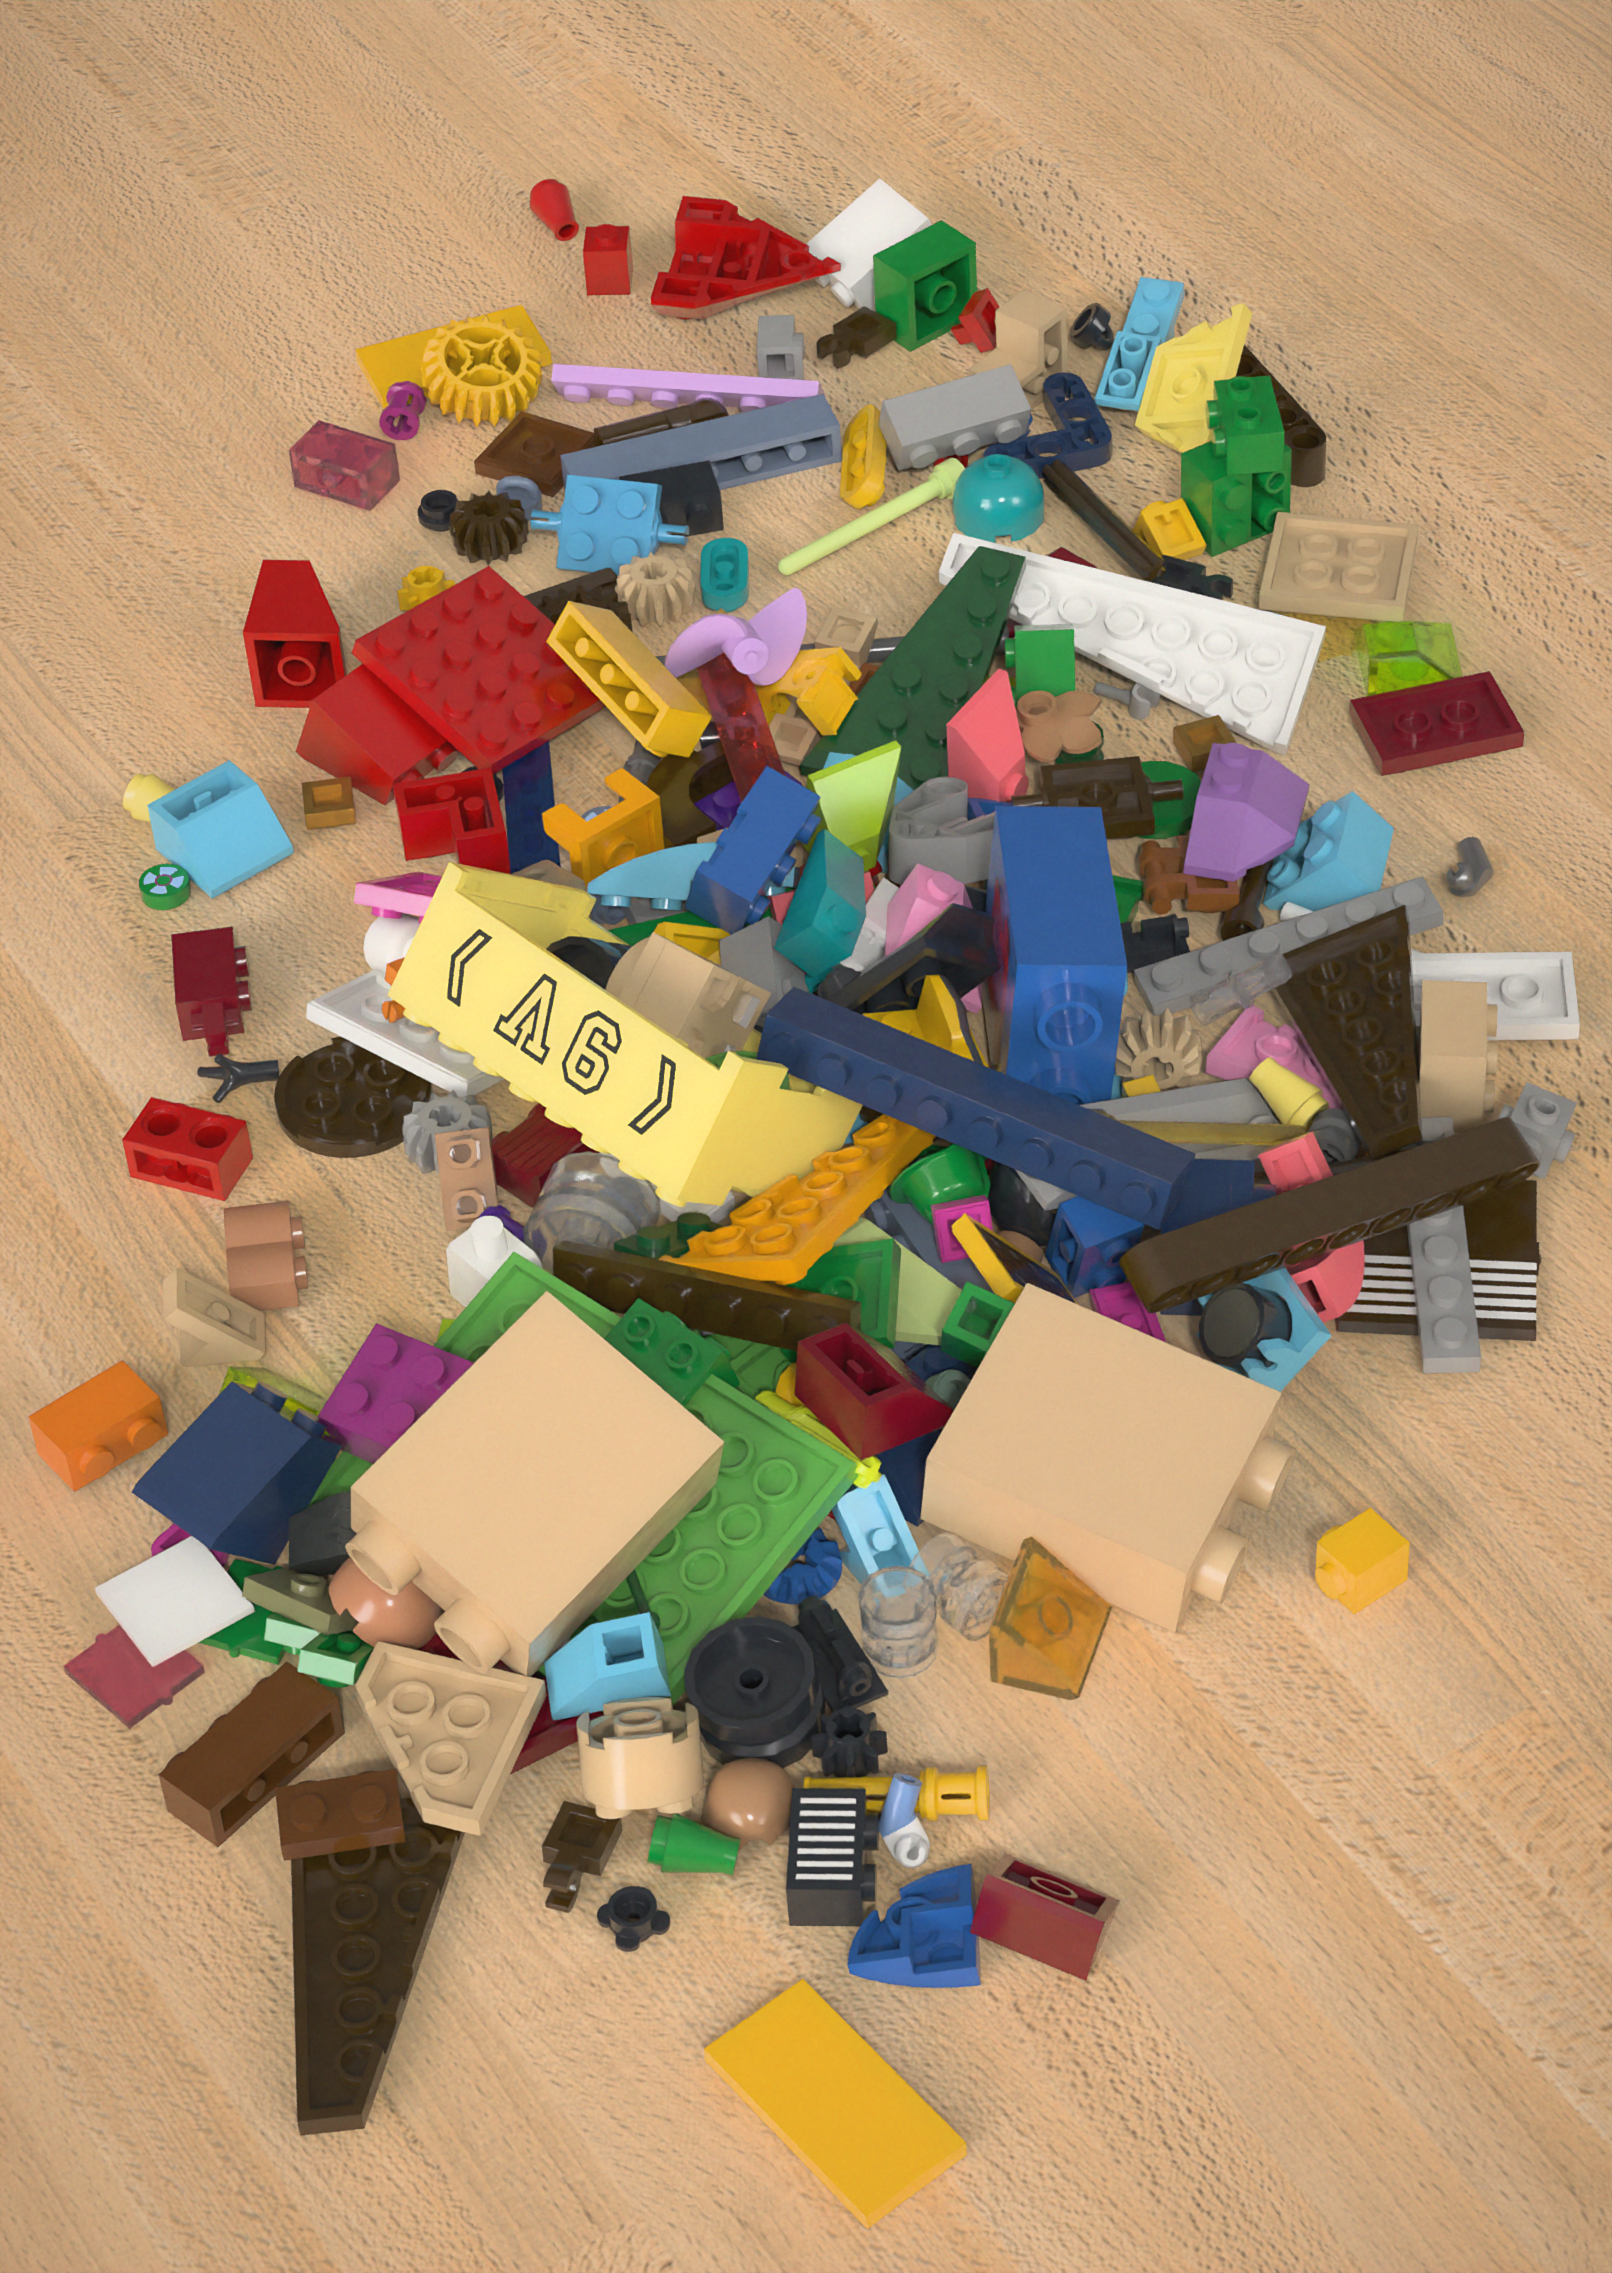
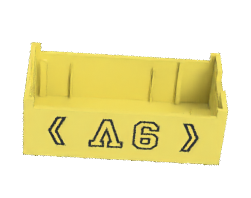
[388,862,863,1207]

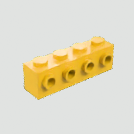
[546,601,712,758]

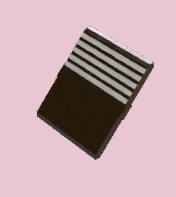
[1338,1179,1542,1341]

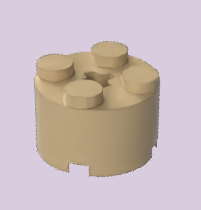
[576,1697,704,1819]

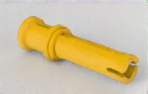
[804,1765,990,1822]

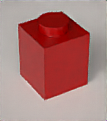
[583,224,633,296]

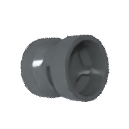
[1308,1109,1362,1164]

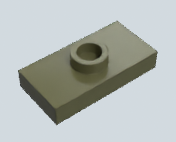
[242,1568,359,1635]

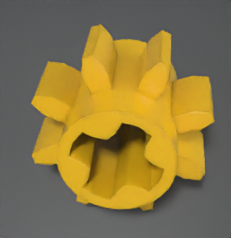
[397,565,455,610]

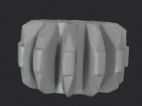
[402,1089,493,1174]

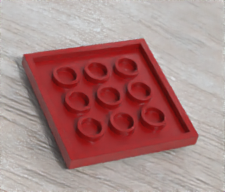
[351,566,606,775]

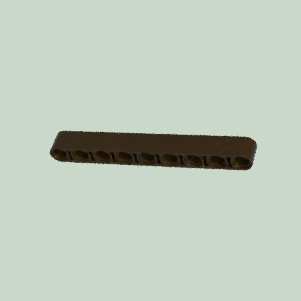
[1119,1117,1540,1313]

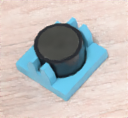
[1197,1268,1332,1392]

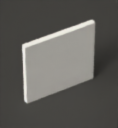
[95,1536,255,1667]

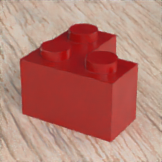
[392,767,511,875]

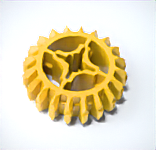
[420,314,542,428]

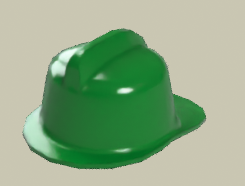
[889,1144,990,1225]

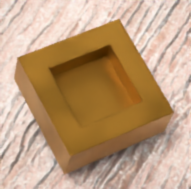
[1173,715,1237,772]
[301,776,356,830]

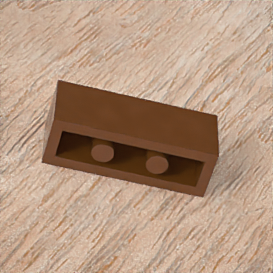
[158,1661,345,1847]

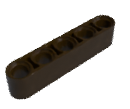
[1236,344,1327,487]

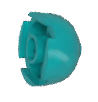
[952,454,1045,543]

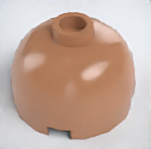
[328,1557,445,1650]

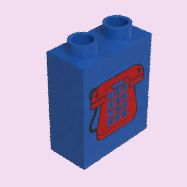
[982,806,1127,1105]

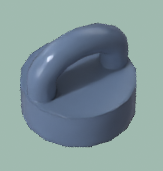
[496,476,543,521]

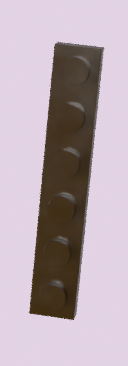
[552,1240,861,1351]

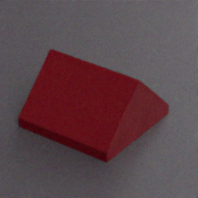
[970,1853,1120,1981]

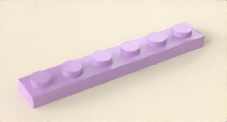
[551,364,825,412]

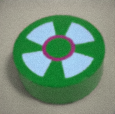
[139,863,191,910]

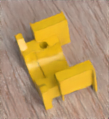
[729,647,862,741]

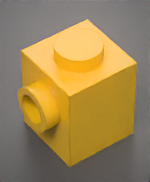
[1315,1507,1410,1615]

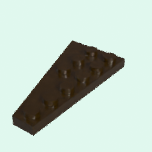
[1261,905,1423,1160]
[291,1797,465,2136]

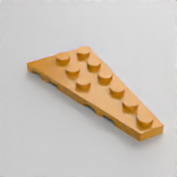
[658,1114,936,1285]

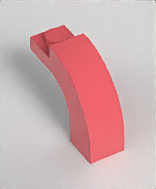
[1258,1131,1365,1323]

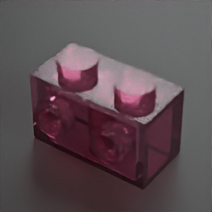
[289,420,400,511]

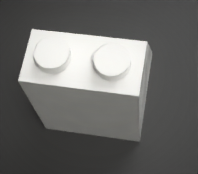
[807,178,932,312]

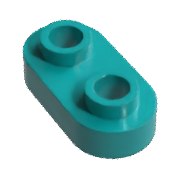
[700,538,749,613]

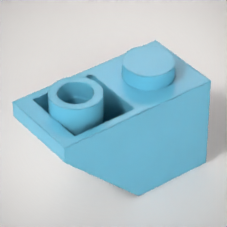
[544,1612,671,1721]

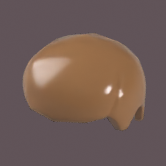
[701,1758,796,1851]

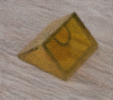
[989,1536,1113,1701]

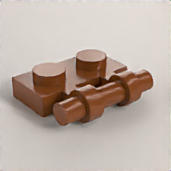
[1138,836,1240,915]

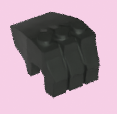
[288,1491,357,1576]

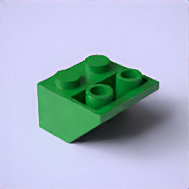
[1181,441,1292,557]

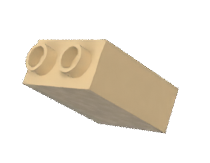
[920,1283,1296,1633]
[346,1291,724,1677]

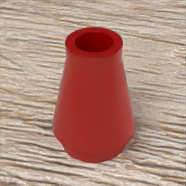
[529,179,579,241]

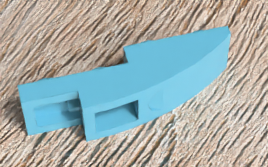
[1095,277,1185,411]
[587,842,800,911]

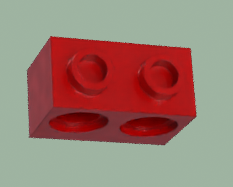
[122,1097,253,1201]

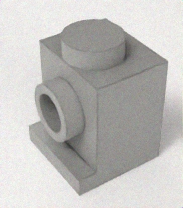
[757,315,804,380]

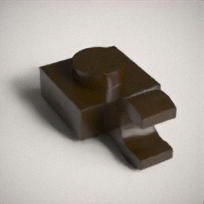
[542,1801,622,1913]

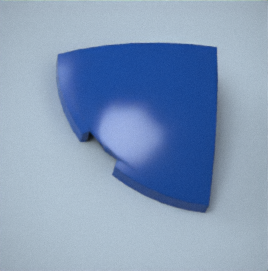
[847,1864,981,1988]

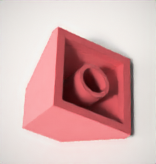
[946,669,1029,803]

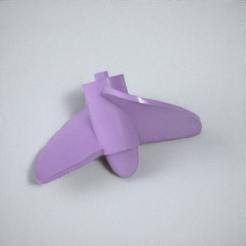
[664,588,807,686]

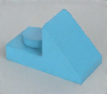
[832,1474,932,1606]

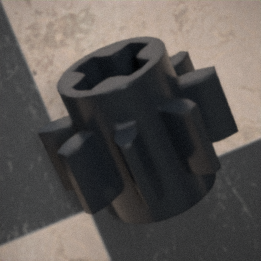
[811,1705,888,1778]

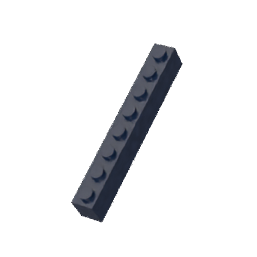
[756,986,1196,1230]

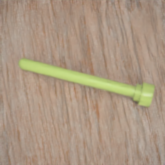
[778,458,965,576]

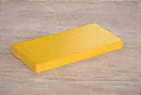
[355,304,552,409]
[704,1978,967,2229]

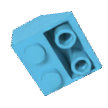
[147,760,294,899]
[1263,791,1394,911]

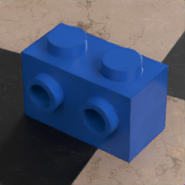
[1045,1196,1145,1298]

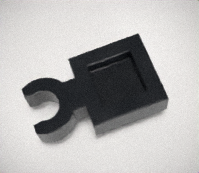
[1144,554,1233,600]

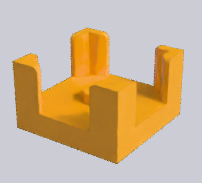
[542,768,664,892]

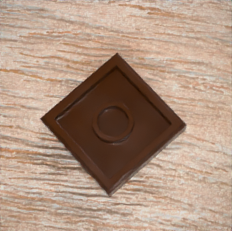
[474,411,595,497]

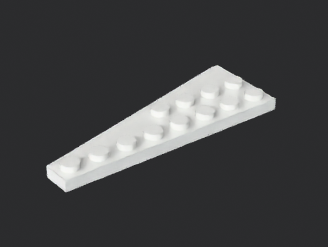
[939,533,1326,755]

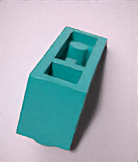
[774,829,866,978]

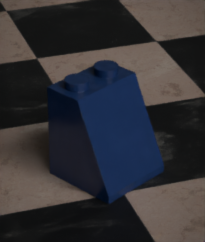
[132,1381,343,1565]

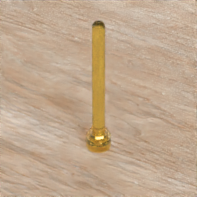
[1087,1108,1308,1146]

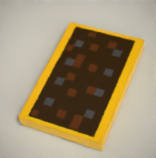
[951,1213,1078,1304]

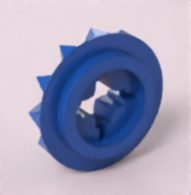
[763,1529,842,1604]

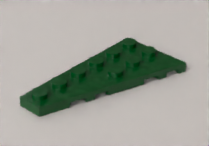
[800,546,1026,790]

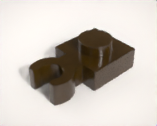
[817,306,897,368]

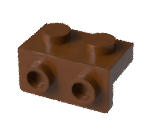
[275,1769,406,1861]

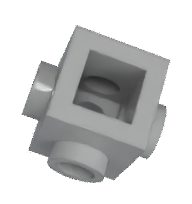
[1498,1082,1577,1179]

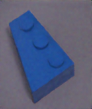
[685,766,822,934]

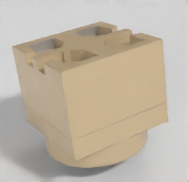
[606,932,771,1058]

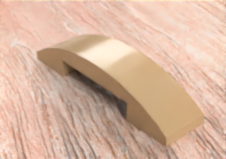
[757,607,878,766]

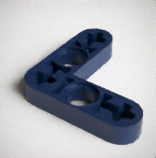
[983,372,1112,479]

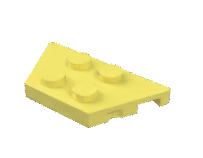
[1135,303,1252,453]

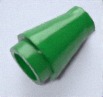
[647,1813,741,1875]

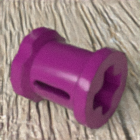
[379,381,427,440]

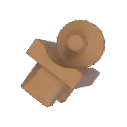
[434,1127,499,1231]

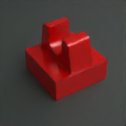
[951,288,1000,353]

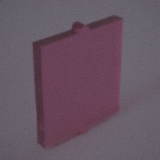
[63,1625,205,1729]

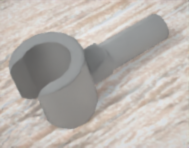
[1095,682,1160,720]

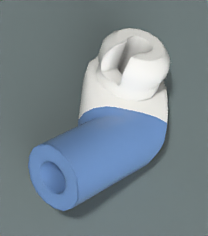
[879,1773,930,1868]

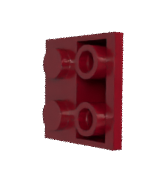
[794,1323,954,1461]

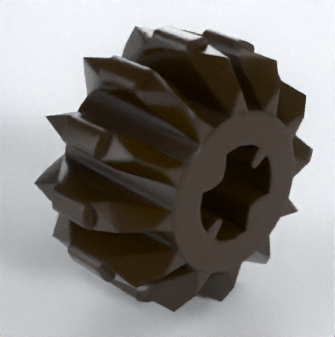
[449,490,529,565]

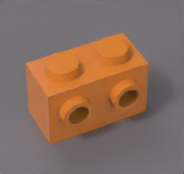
[28,1360,168,1492]

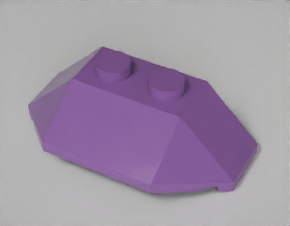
[1183,743,1310,882]

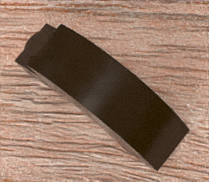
[646,731,751,849]

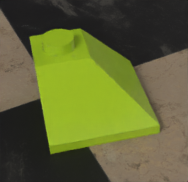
[800,740,901,871]

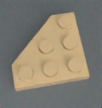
[355,1641,547,1836]

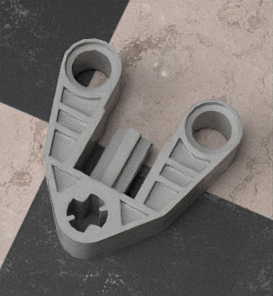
[888,777,995,885]

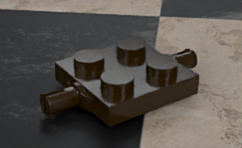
[1011,756,1184,839]

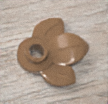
[1015,690,1102,762]

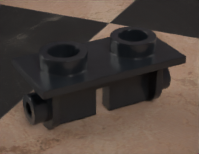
[1120,913,1190,973]
[792,1596,889,1713]

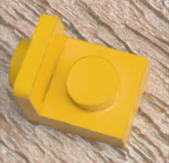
[1133,498,1207,560]

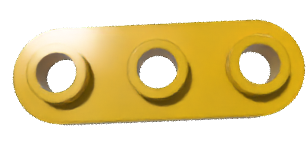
[840,404,887,509]

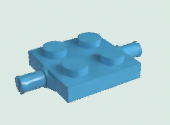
[530,475,689,576]

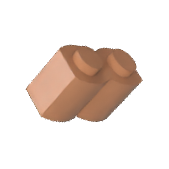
[224,1201,308,1311]

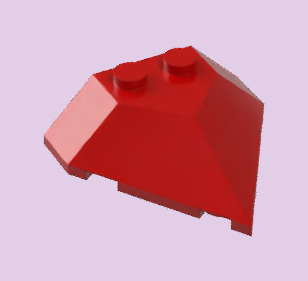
[651,196,841,320]

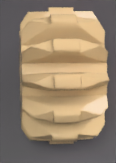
[615,551,696,627]
[1115,1007,1202,1091]

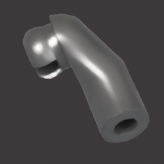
[1446,837,1494,897]

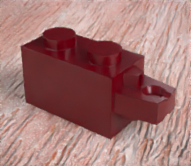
[171,926,252,1057]

